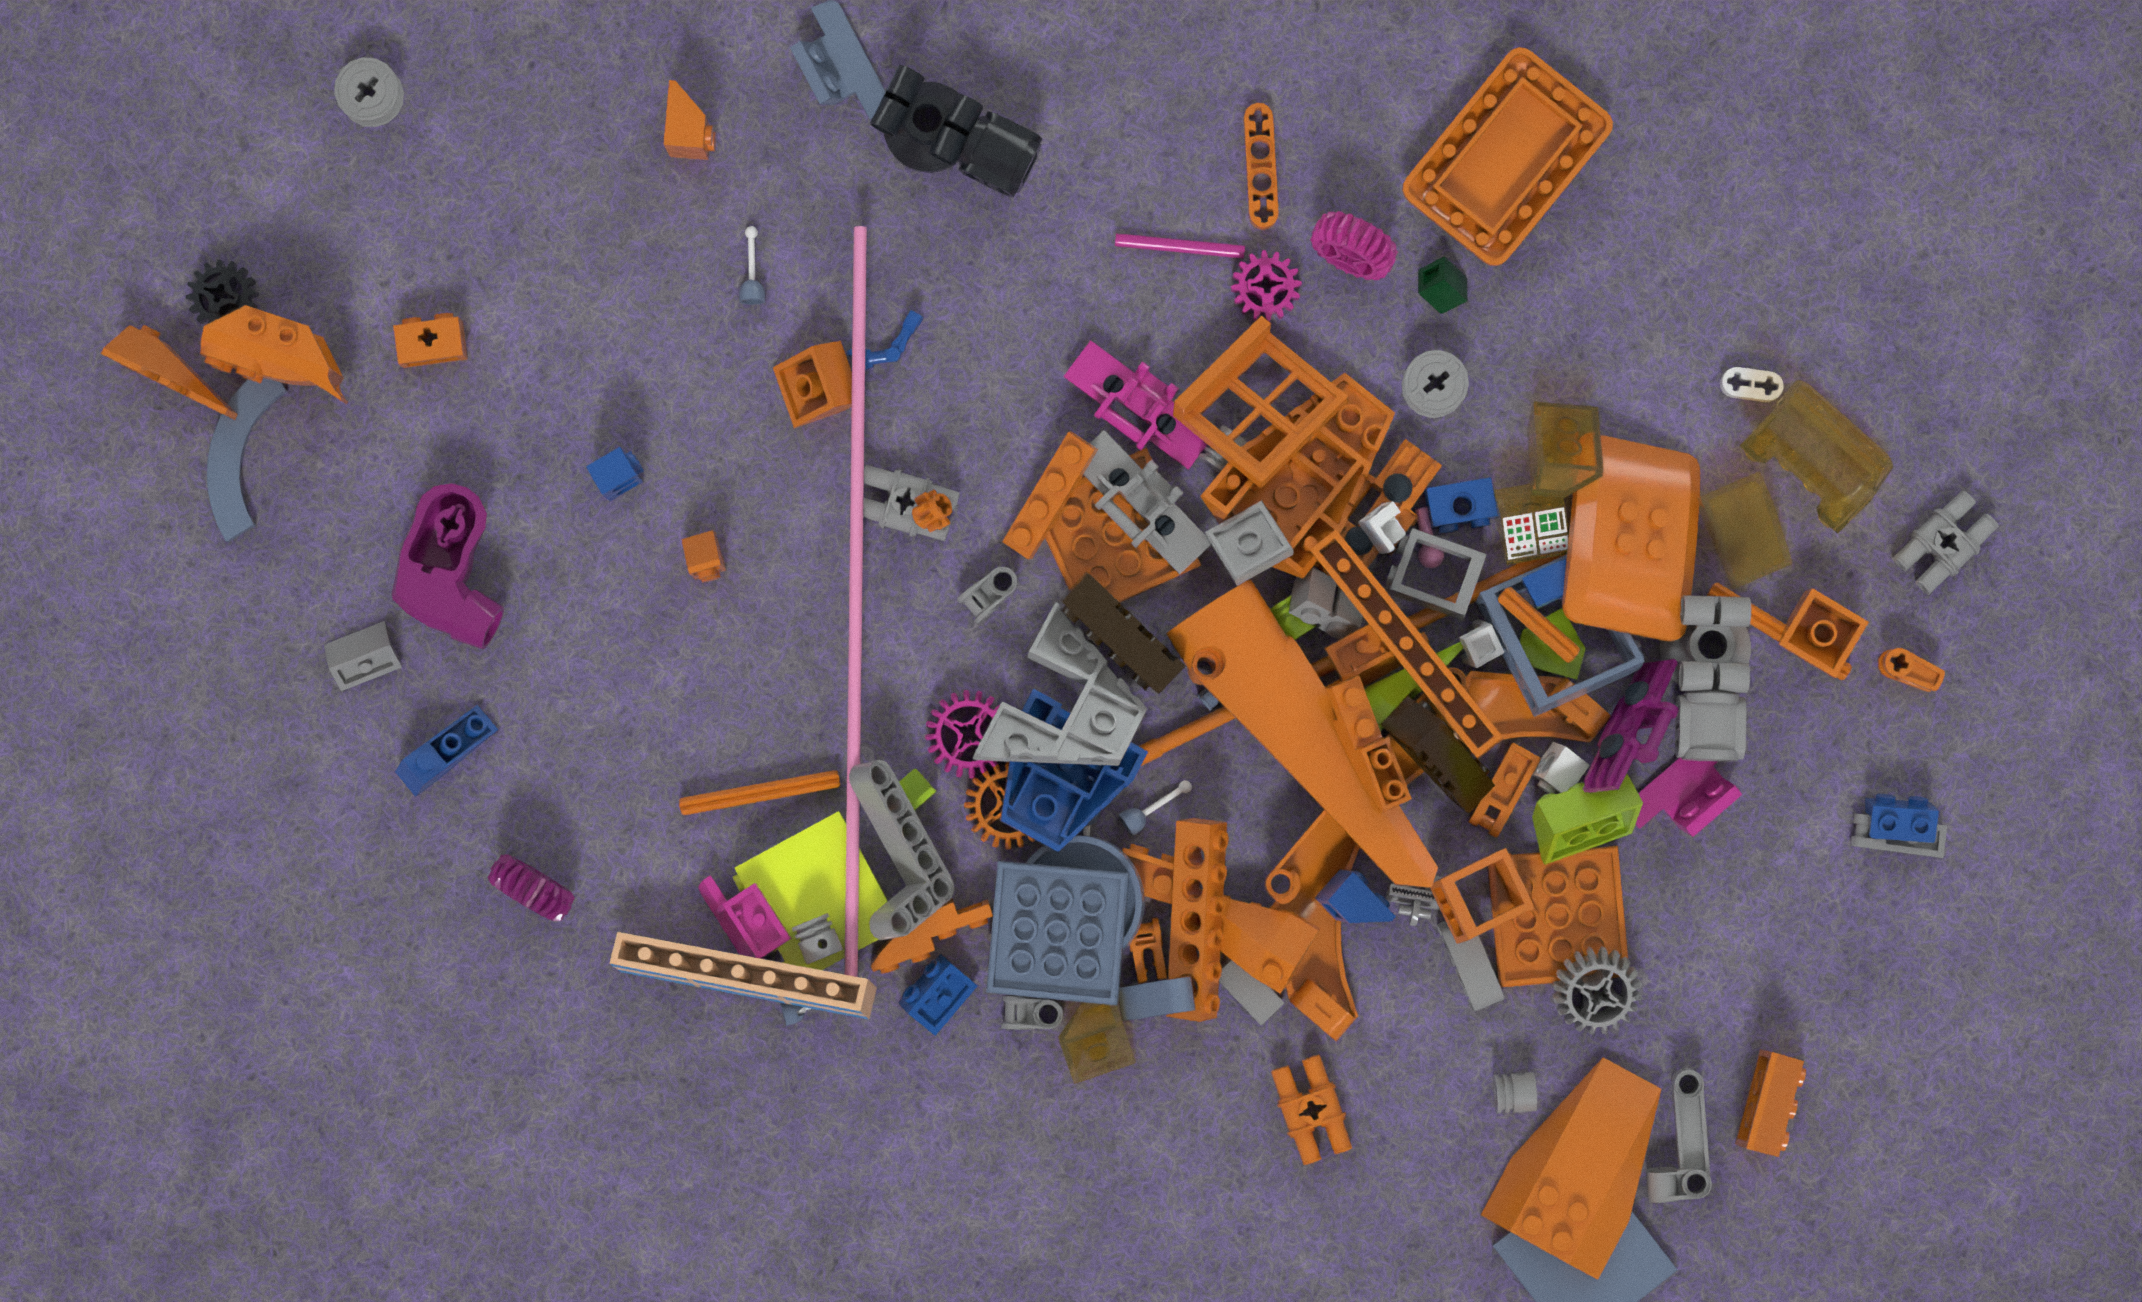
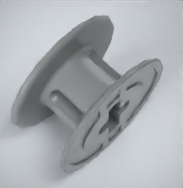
[334,57,404,127]
[1401,350,1469,418]

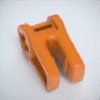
[1877,648,1945,692]
[1129,917,1167,984]

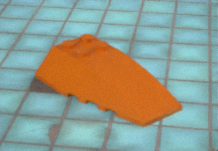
[1200,373,1395,579]
[1481,1057,1662,1280]

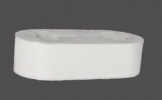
[1720,367,1784,402]

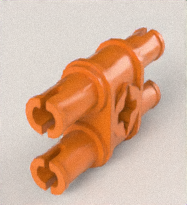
[1271,1054,1352,1165]

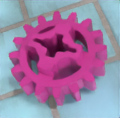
[1231,250,1302,322]

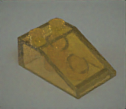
[1697,471,1793,589]

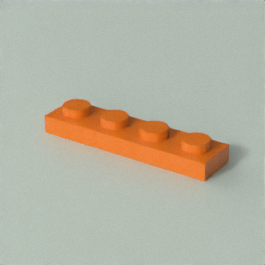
[1002,432,1098,560]

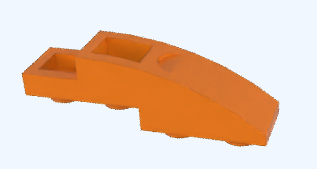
[1326,676,1412,812]
[871,898,993,974]

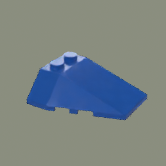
[1000,688,1148,852]

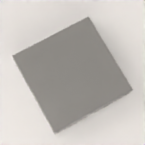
[1205,500,1294,586]

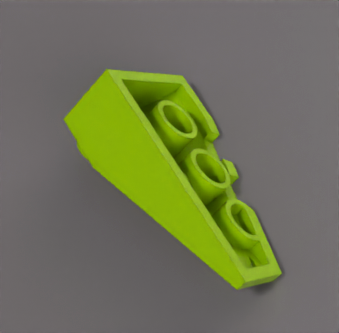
[1365,641,1463,731]

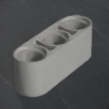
[1437,921,1504,1012]

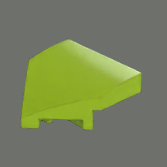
[1519,608,1586,680]

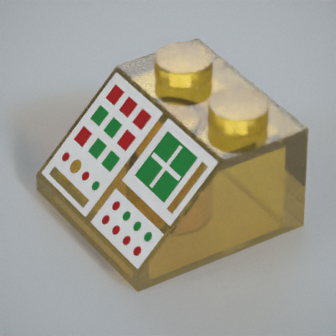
[1494,479,1569,565]

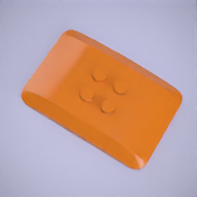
[1402,47,1613,266]
[1562,434,1700,641]

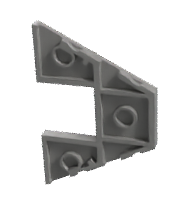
[973,602,1147,766]

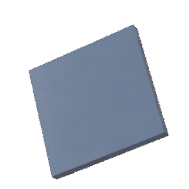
[986,861,1130,1006]
[1492,1211,1678,1302]

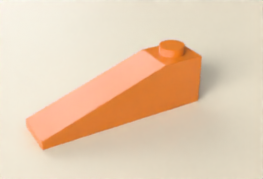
[101,325,238,420]
[1198,889,1320,994]

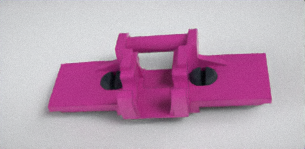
[1063,340,1208,470]

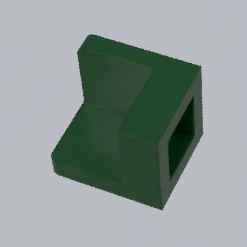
[1418,256,1468,314]

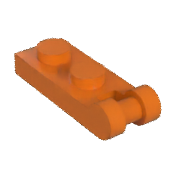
[1468,742,1541,838]

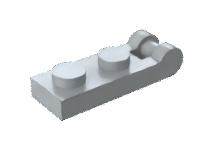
[1850,813,1947,858]

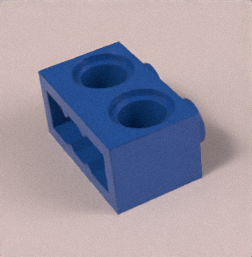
[586,447,644,501]

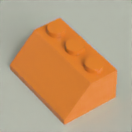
[1735,1049,1806,1157]

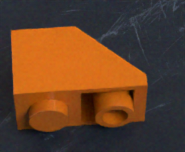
[681,530,726,583]

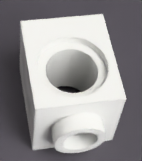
[1532,742,1590,794]

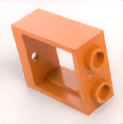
[1430,848,1535,944]

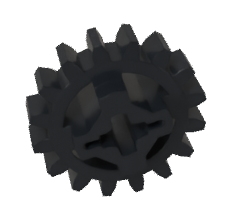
[186,260,259,324]

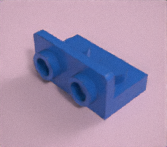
[899,954,978,1036]

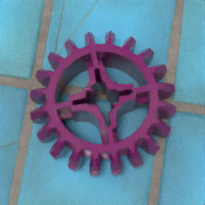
[487,854,575,921]

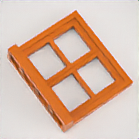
[1173,316,1348,488]

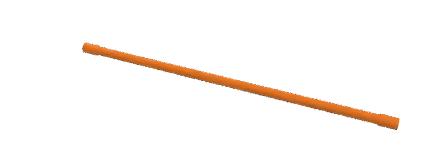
[1139,549,1567,766]

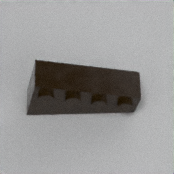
[1060,572,1186,694]
[1380,696,1495,814]

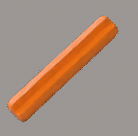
[1498,587,1580,663]

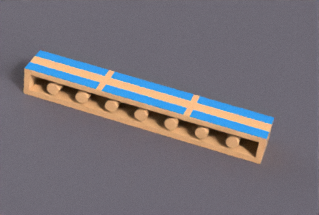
[609,932,877,1019]

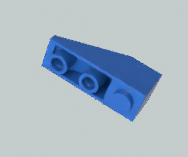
[395,705,498,797]

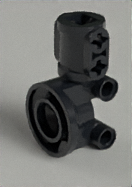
[870,65,1043,198]

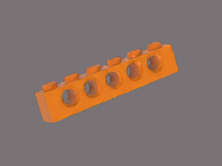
[1166,818,1229,1022]

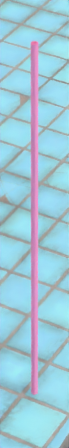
[844,226,867,977]

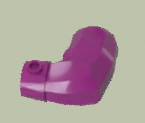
[392,483,504,649]

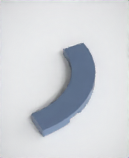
[207,378,288,543]

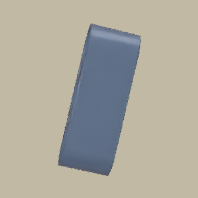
[1119,977,1196,1021]

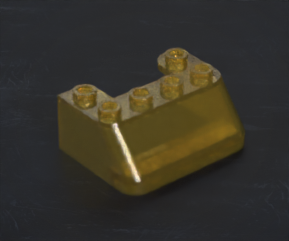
[1740,380,1893,534]

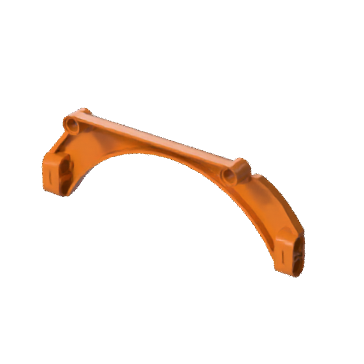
[1264,668,1611,1042]

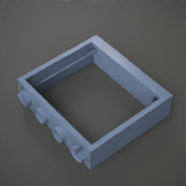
[1476,555,1645,717]

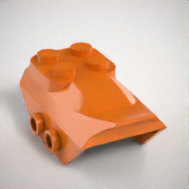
[200,305,348,405]

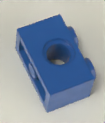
[1424,477,1498,534]

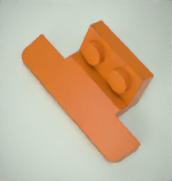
[1324,624,1429,688]

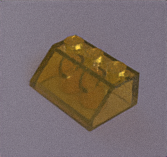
[1527,401,1604,498]

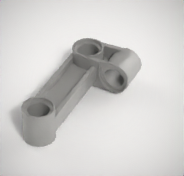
[1646,1068,1712,1203]

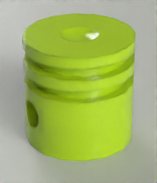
[1270,595,1317,640]

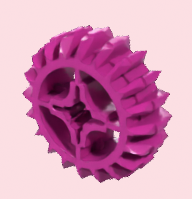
[1310,211,1398,280]
[925,690,1000,779]

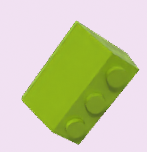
[1532,774,1643,865]

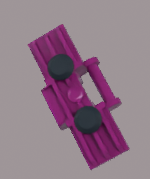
[1582,659,1679,793]

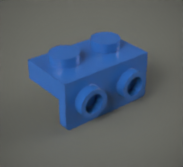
[1865,794,1939,843]

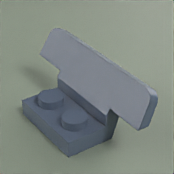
[790,0,885,120]

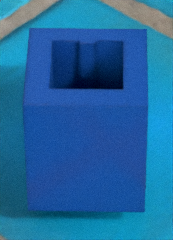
[1315,869,1396,923]

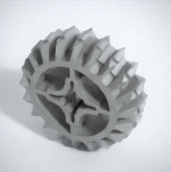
[1552,946,1642,1035]

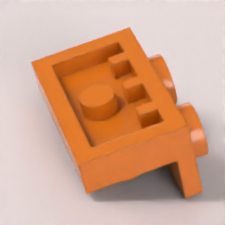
[1122,843,1174,904]

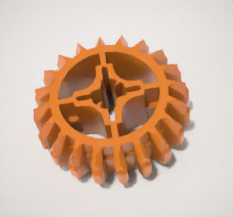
[964,761,1035,850]

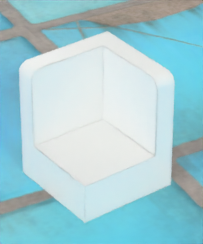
[1358,501,1406,554]
[1459,619,1504,668]

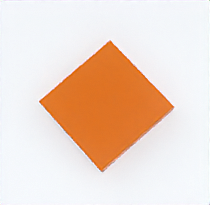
[1045,447,1201,603]
[1487,846,1628,987]

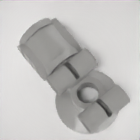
[1659,595,1751,762]

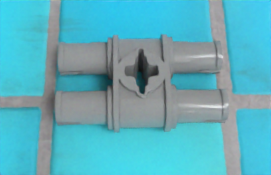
[863,464,960,542]
[1892,490,1999,595]

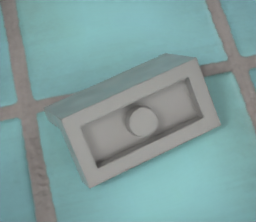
[324,621,402,691]

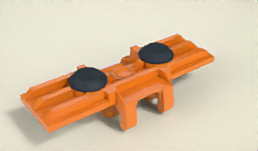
[1314,439,1442,576]

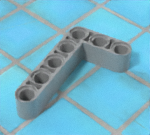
[849,760,955,940]

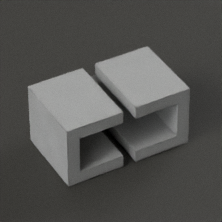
[1289,568,1363,639]

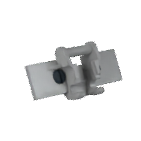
[1083,430,1211,575]

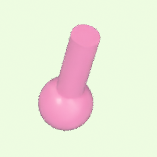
[1415,507,1444,568]

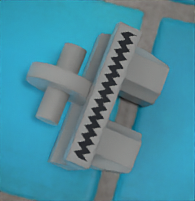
[1386,876,1442,926]

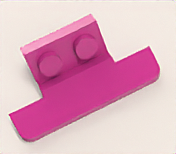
[1635,758,1742,837]
[698,875,792,959]

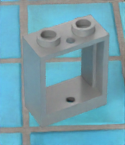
[1386,528,1487,620]

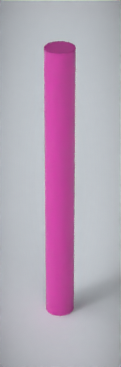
[1115,233,1245,259]

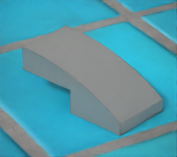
[1219,958,1284,1025]

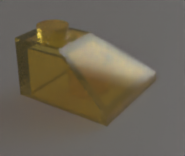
[1058,1002,1136,1084]

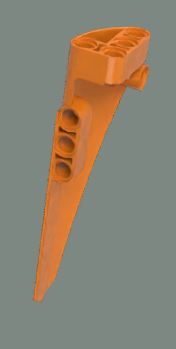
[1166,579,1438,888]

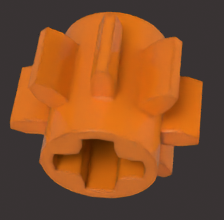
[912,489,953,533]

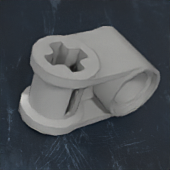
[957,567,1019,625]
[1001,995,1064,1030]

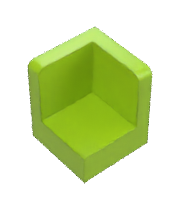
[899,769,937,811]

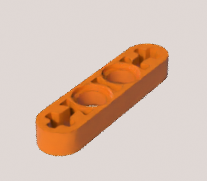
[1243,103,1279,230]

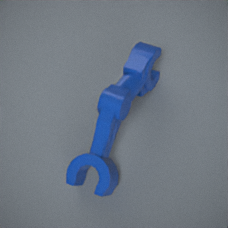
[847,310,923,371]

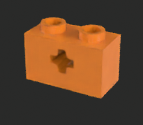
[393,313,468,368]

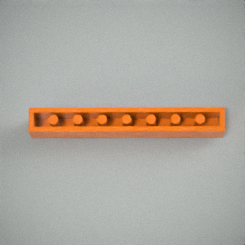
[1310,529,1504,760]

